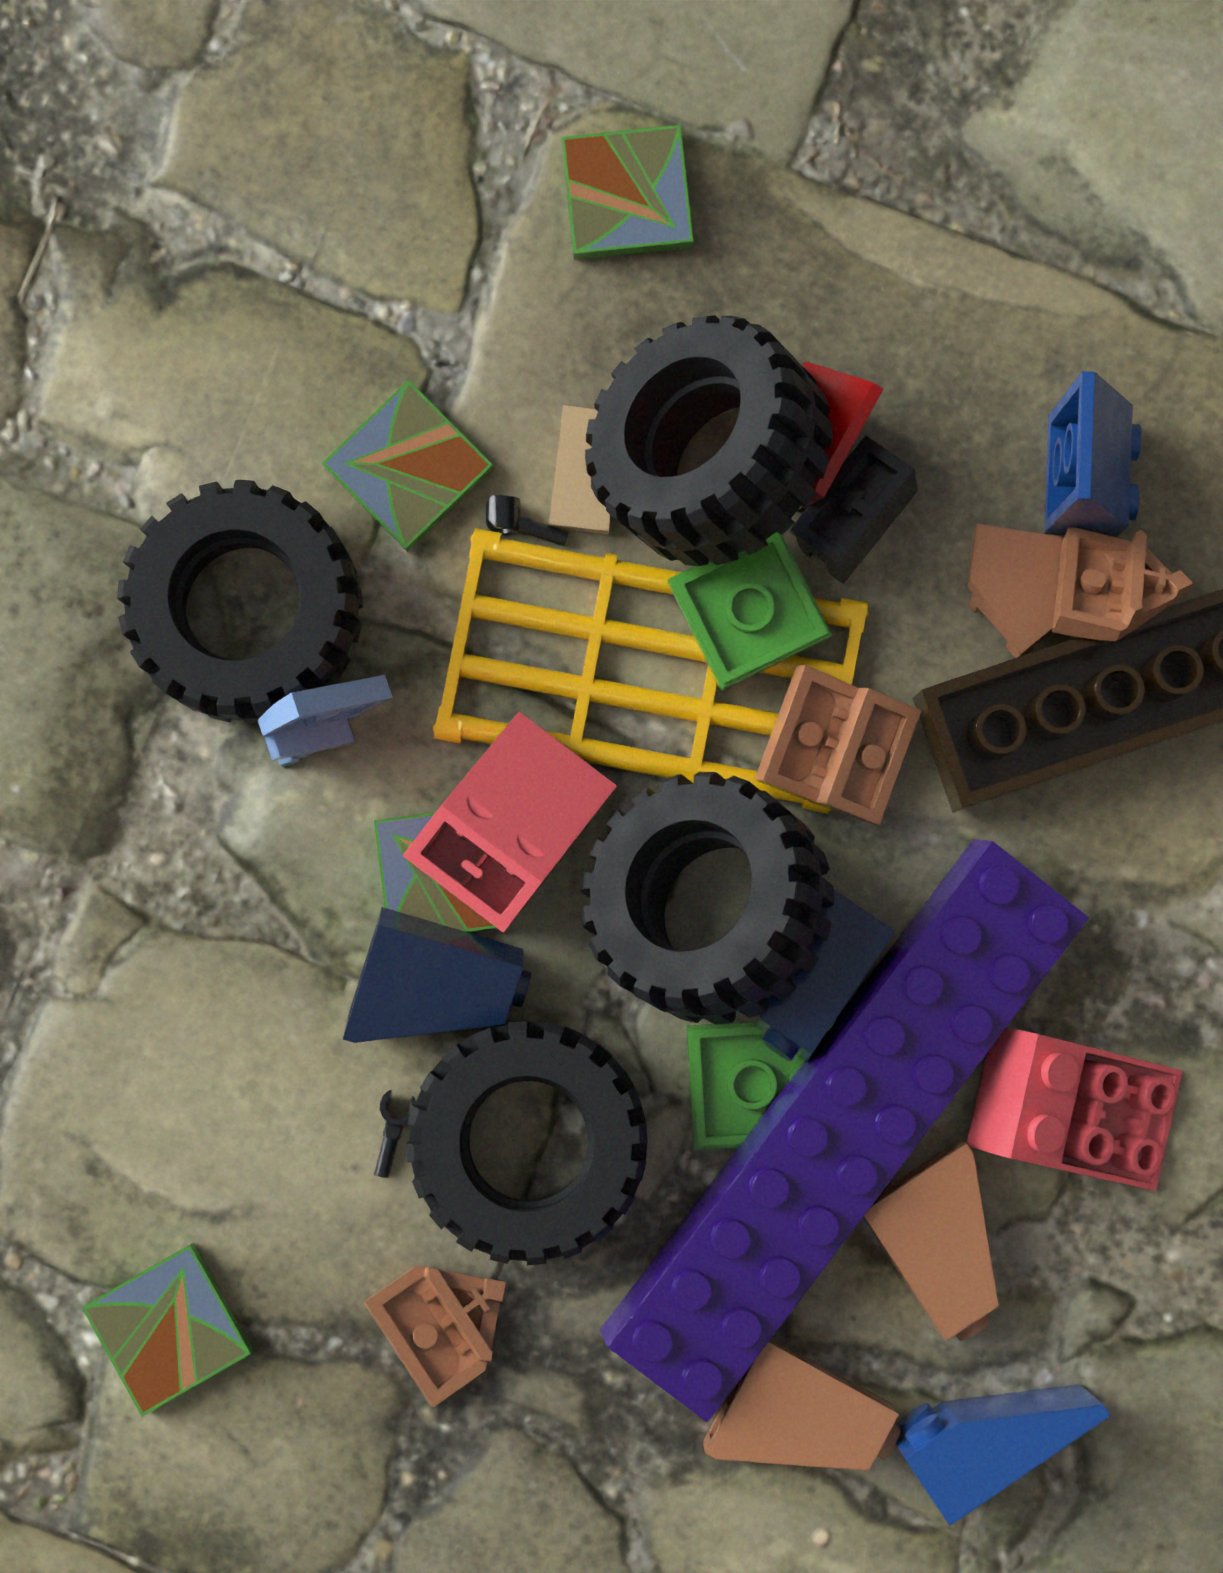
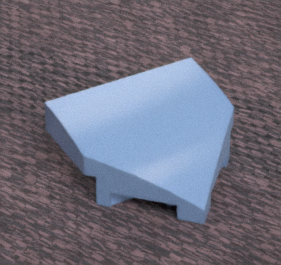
[258,675,393,767]

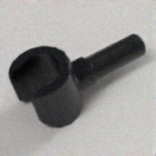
[486,495,569,546]
[374,1090,416,1178]

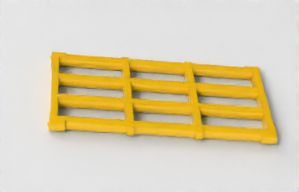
[433,528,869,814]

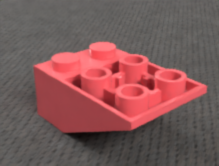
[403,712,617,933]
[967,1027,1183,1191]

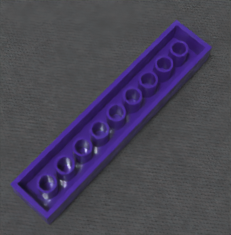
[599,839,1089,1423]

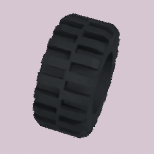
[585,315,833,566]
[117,480,363,724]
[581,772,834,1025]
[406,1021,648,1266]

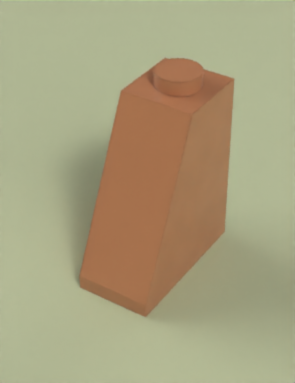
[863,1140,999,1341]
[703,1338,901,1471]

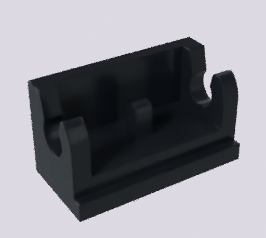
[790,435,918,584]

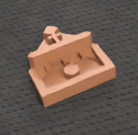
[967,523,1064,658]
[1052,526,1193,641]
[363,1266,506,1407]

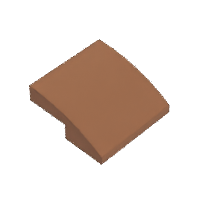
[754,665,921,825]

